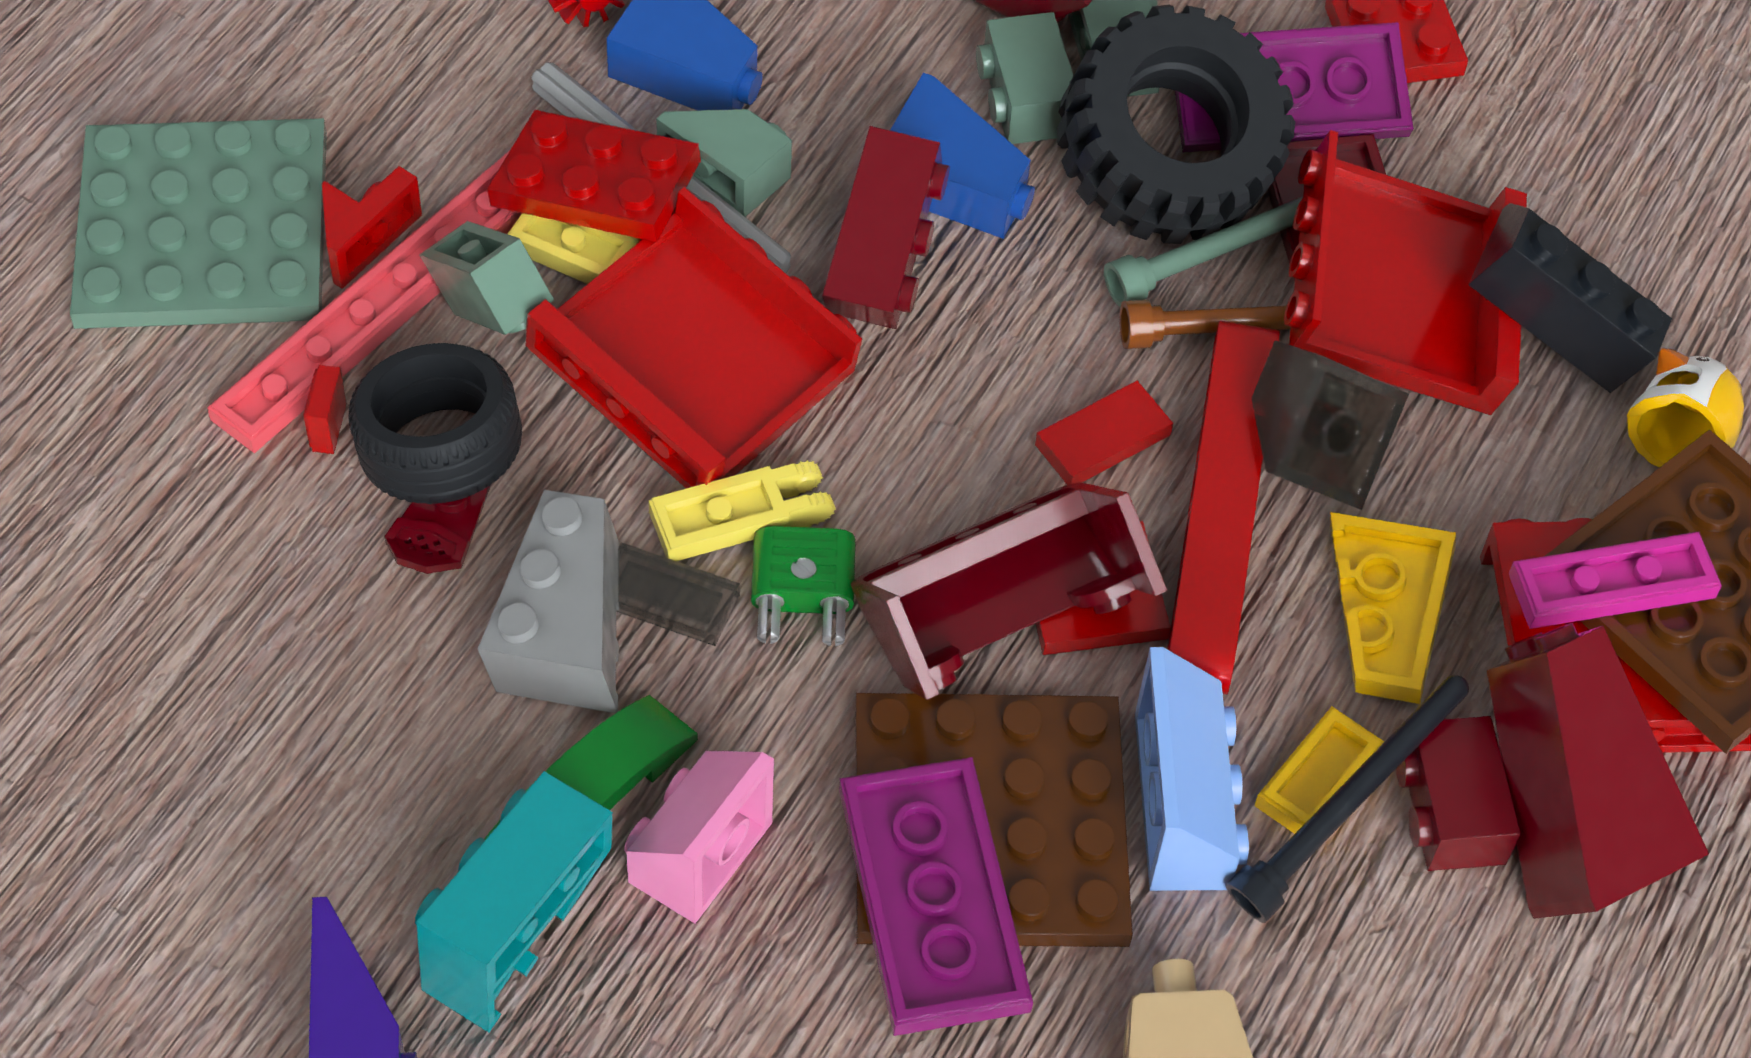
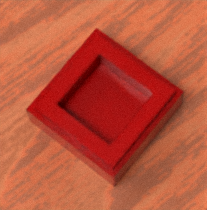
[303,365,347,454]

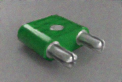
[751,526,856,646]

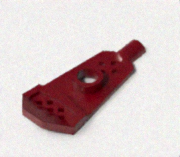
[384,485,491,574]

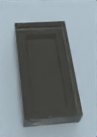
[616,542,740,646]

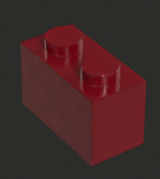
[1396,716,1520,871]

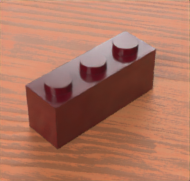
[822,126,950,329]

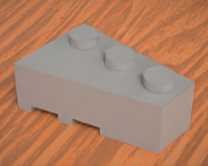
[478,489,620,713]

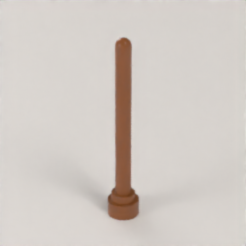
[1119,300,1291,349]

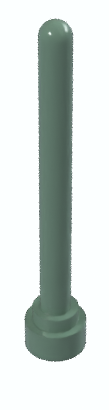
[1103,197,1303,307]

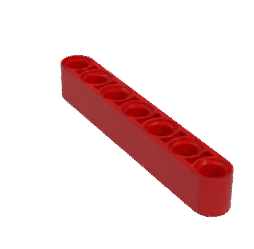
[1167,320,1280,695]

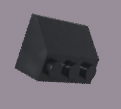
[1468,203,1672,393]

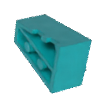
[415,771,613,1033]

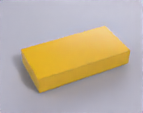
[1254,706,1385,834]

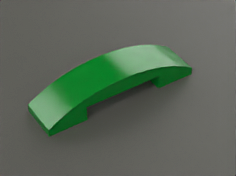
[484,695,698,840]

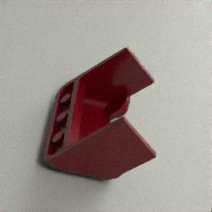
[851,482,1167,700]

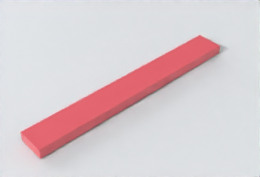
[207,150,522,454]

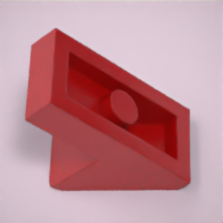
[322,166,422,289]

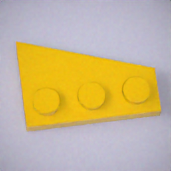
[1330,512,1456,704]

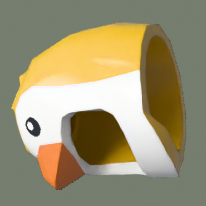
[1627,348,1744,467]

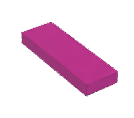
[1509,532,1722,629]

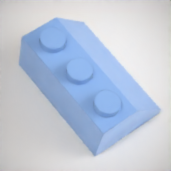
[1135,647,1249,891]

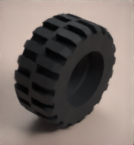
[1056,5,1295,244]

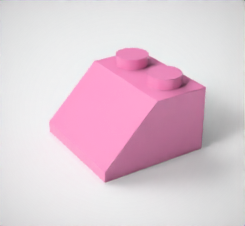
[624,751,774,924]

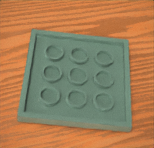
[70,118,327,329]

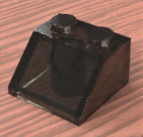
[1251,340,1409,510]

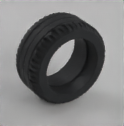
[348,343,522,504]

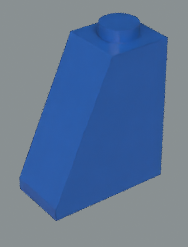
[606,0,763,111]
[890,72,1035,239]

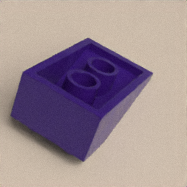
[309,897,417,1058]

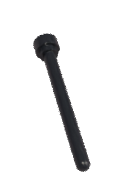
[1226,675,1469,923]

